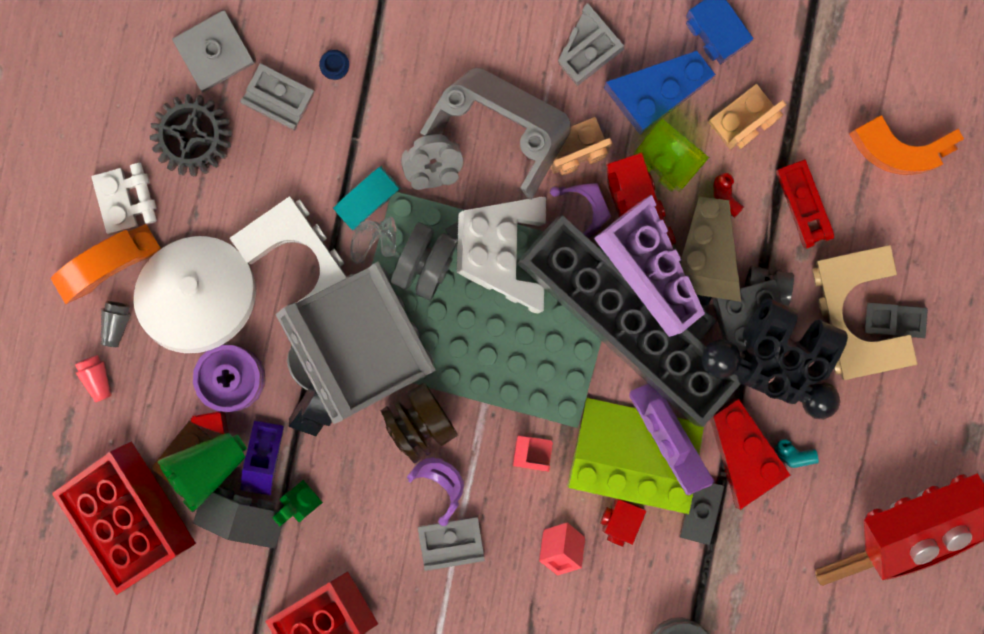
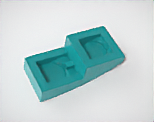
[333,166,401,231]

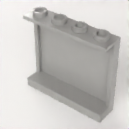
[276,262,436,424]

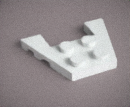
[457,197,546,314]

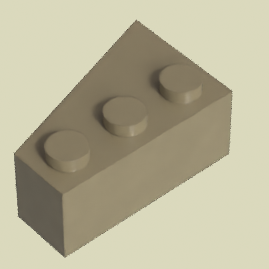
[680,196,741,302]

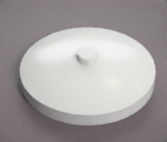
[134,236,256,353]

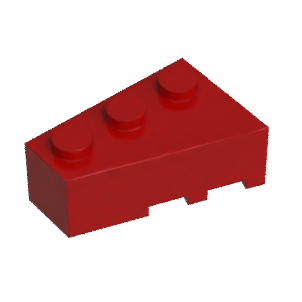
[710,399,791,510]

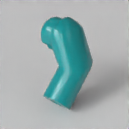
[775,439,819,468]

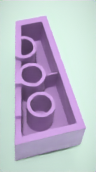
[594,195,705,337]

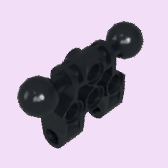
[701,298,848,420]

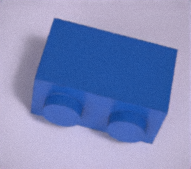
[686,0,754,65]

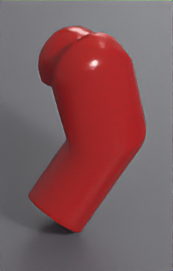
[713,173,744,218]

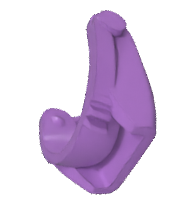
[550,183,611,238]
[407,457,464,526]

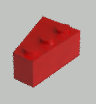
[606,153,676,245]

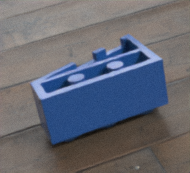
[604,51,716,135]

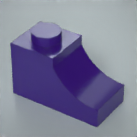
[240,421,284,495]

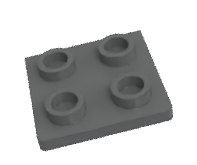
[712,279,782,352]

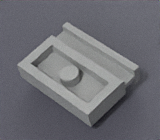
[240,63,315,131]
[418,516,485,571]

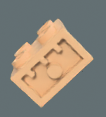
[708,84,787,150]
[551,117,613,176]

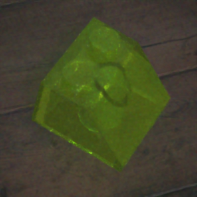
[633,118,710,192]

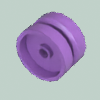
[193,345,265,412]

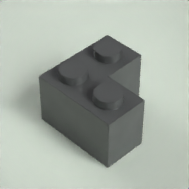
[193,486,282,549]

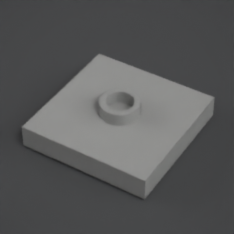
[172,10,255,93]

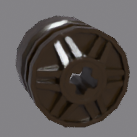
[380,382,458,464]

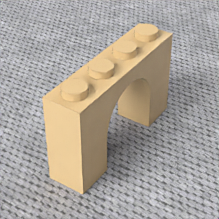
[812,245,917,380]

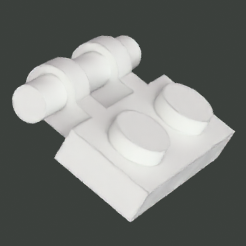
[91,163,157,235]

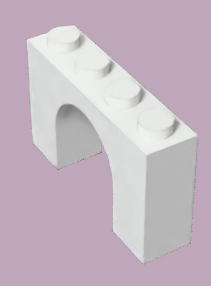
[230,196,353,302]

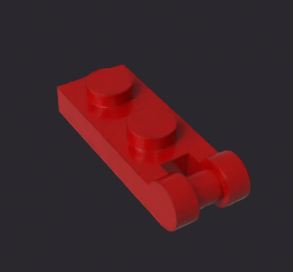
[775,159,834,249]

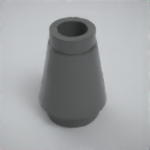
[100,301,131,348]

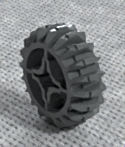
[150,94,232,177]

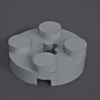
[401,134,463,190]

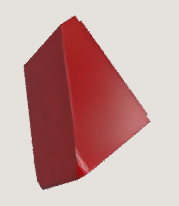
[191,411,229,434]

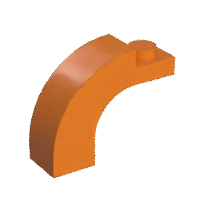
[849,115,964,175]
[50,224,161,304]

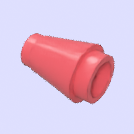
[75,355,112,402]

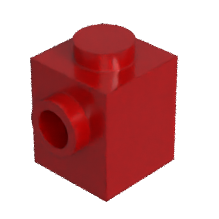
[600,499,647,547]

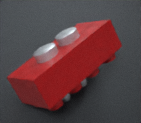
[864,473,984,580]

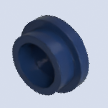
[319,50,350,80]

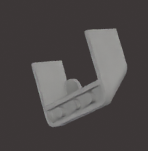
[420,68,571,200]

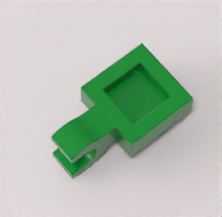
[272,479,323,527]

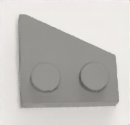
[558,3,624,86]

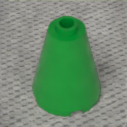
[157,433,247,512]

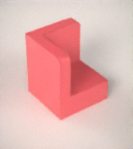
[513,435,553,472]
[539,522,585,576]

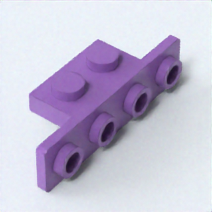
[629,384,714,495]

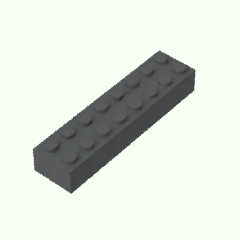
[516,215,741,427]

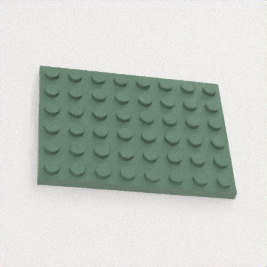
[372,192,606,428]

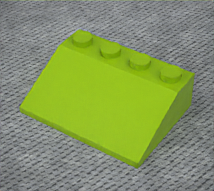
[567,398,704,514]

